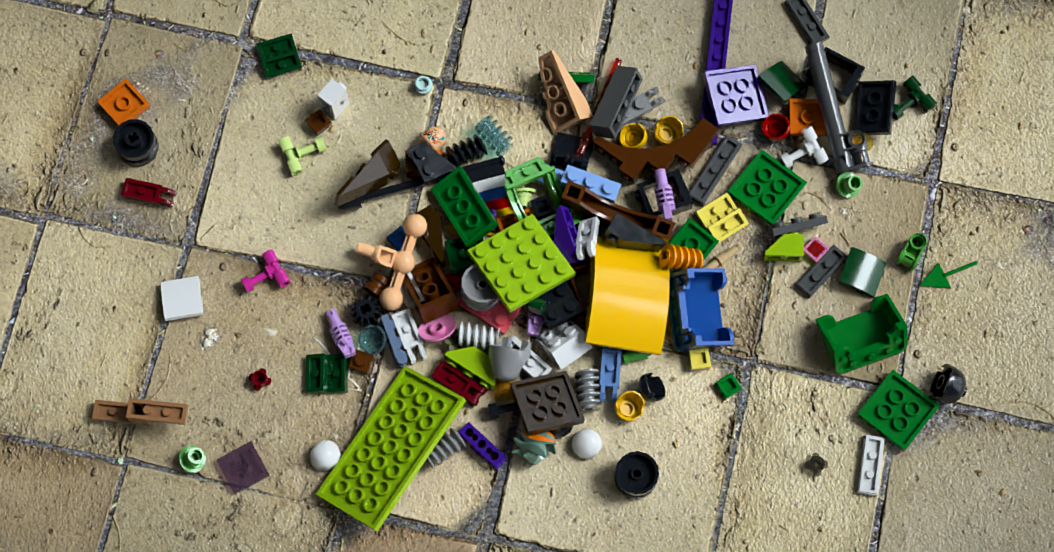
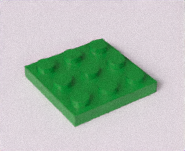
[727,149,807,226]
[857,370,940,451]

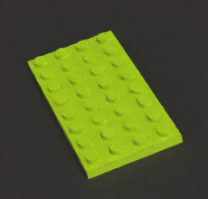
[316,365,466,532]

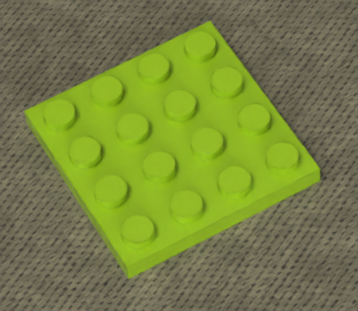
[467,214,576,313]

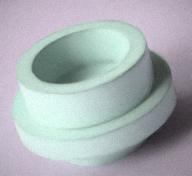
[414,76,433,94]

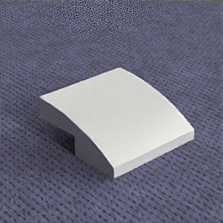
[161,276,204,321]

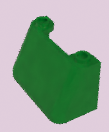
[816,294,908,374]

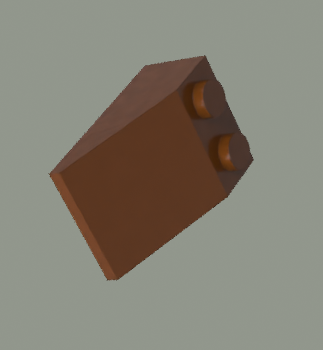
[403,257,459,324]

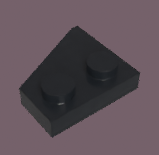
[406,142,456,184]

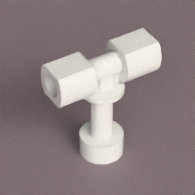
[779,126,829,168]

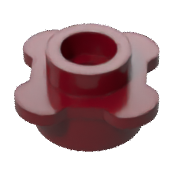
[249,368,271,391]

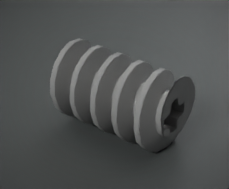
[574,369,600,411]
[427,428,466,469]

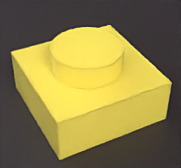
[689,348,711,371]

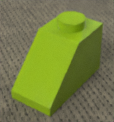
[763,231,804,262]

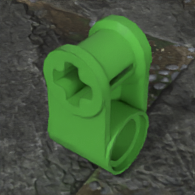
[896,233,927,272]

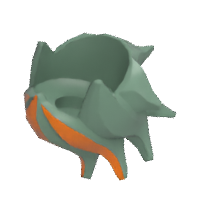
[511,429,556,465]

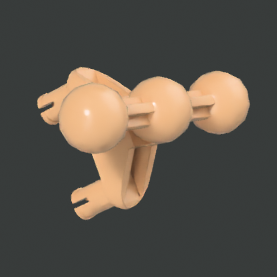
[355,214,427,311]

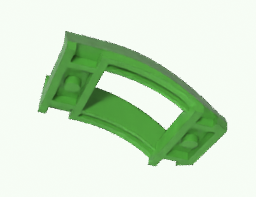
[505,157,580,238]

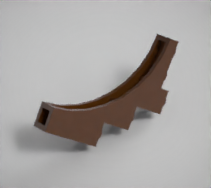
[593,118,719,183]

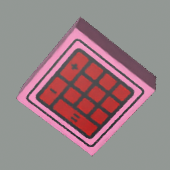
[804,236,829,263]

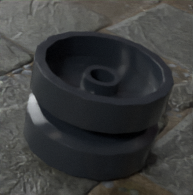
[113,119,159,167]
[614,451,659,499]

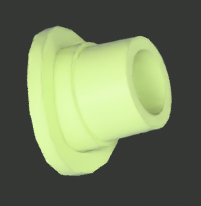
[515,185,536,206]

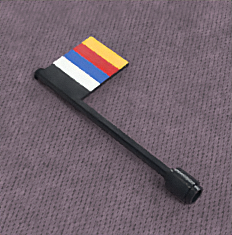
[335,155,514,218]

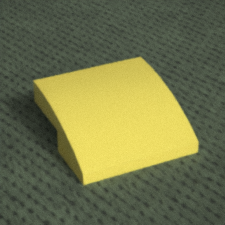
[695,192,749,242]

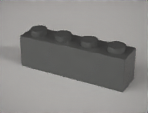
[590,66,643,139]

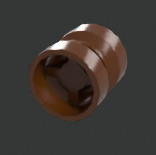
[363,271,390,298]

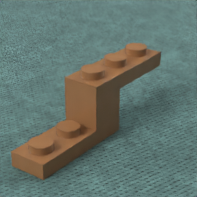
[92,398,189,426]

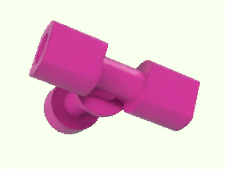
[241,249,291,292]

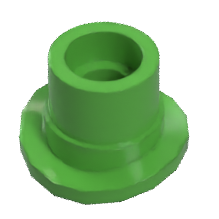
[836,172,863,198]
[178,446,206,473]

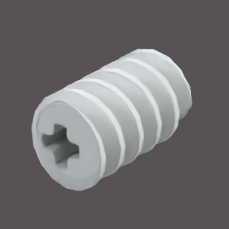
[458,321,500,350]

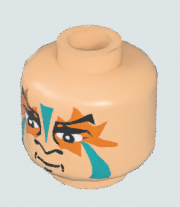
[418,126,446,151]

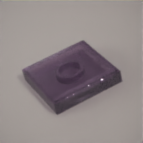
[217,441,270,495]

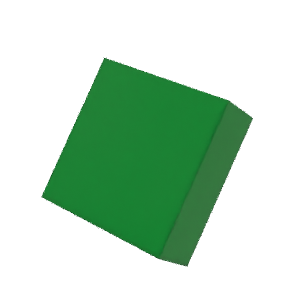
[715,373,742,400]

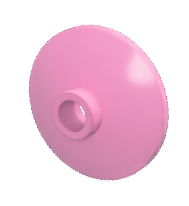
[418,314,456,342]

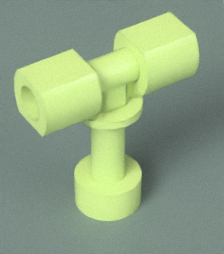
[278,136,327,176]

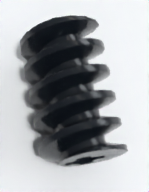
[445,134,488,167]

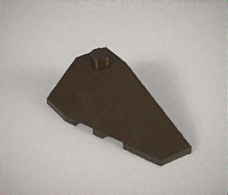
[334,139,401,207]

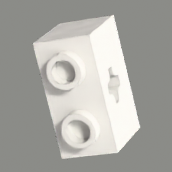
[317,79,350,120]

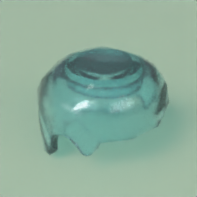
[358,325,388,354]

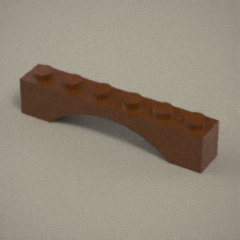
[559,180,676,245]

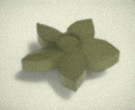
[442,334,462,351]

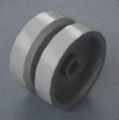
[460,264,500,311]

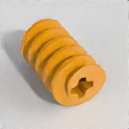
[659,244,703,270]

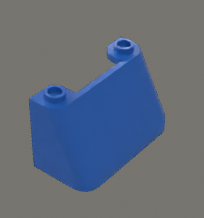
[669,268,734,350]

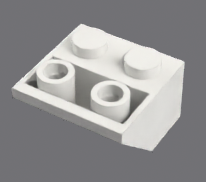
[536,321,593,370]

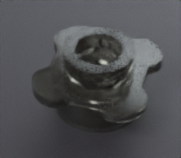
[804,453,828,477]

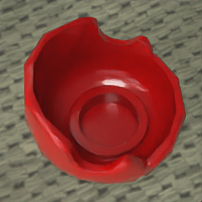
[762,114,790,141]

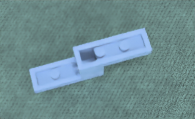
[533,165,621,203]

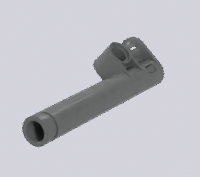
[805,42,874,174]

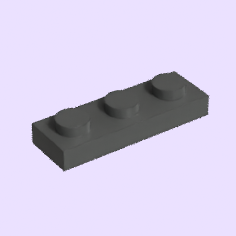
[767,212,828,236]

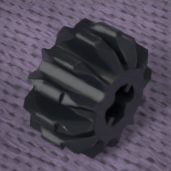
[350,295,383,328]

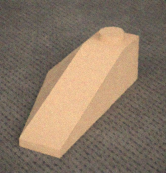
[538,50,593,134]

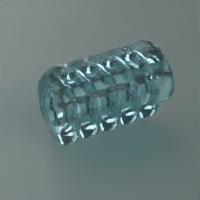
[475,115,513,157]

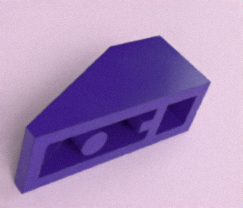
[553,206,586,267]

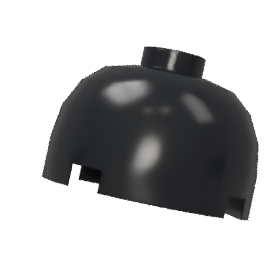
[930,364,967,404]

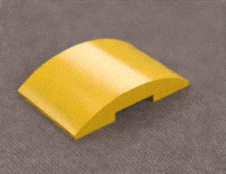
[585,237,670,355]

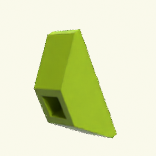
[444,346,496,390]

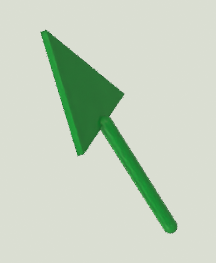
[919,261,978,288]

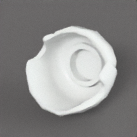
[572,428,602,459]
[310,440,341,472]

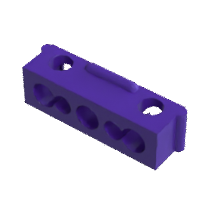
[458,422,507,470]

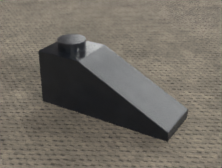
[601,213,666,252]

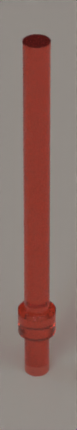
[577,58,622,156]

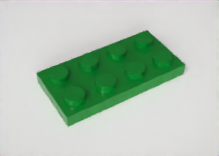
[431,166,499,248]

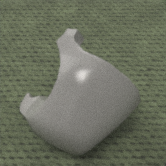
[488,337,531,381]

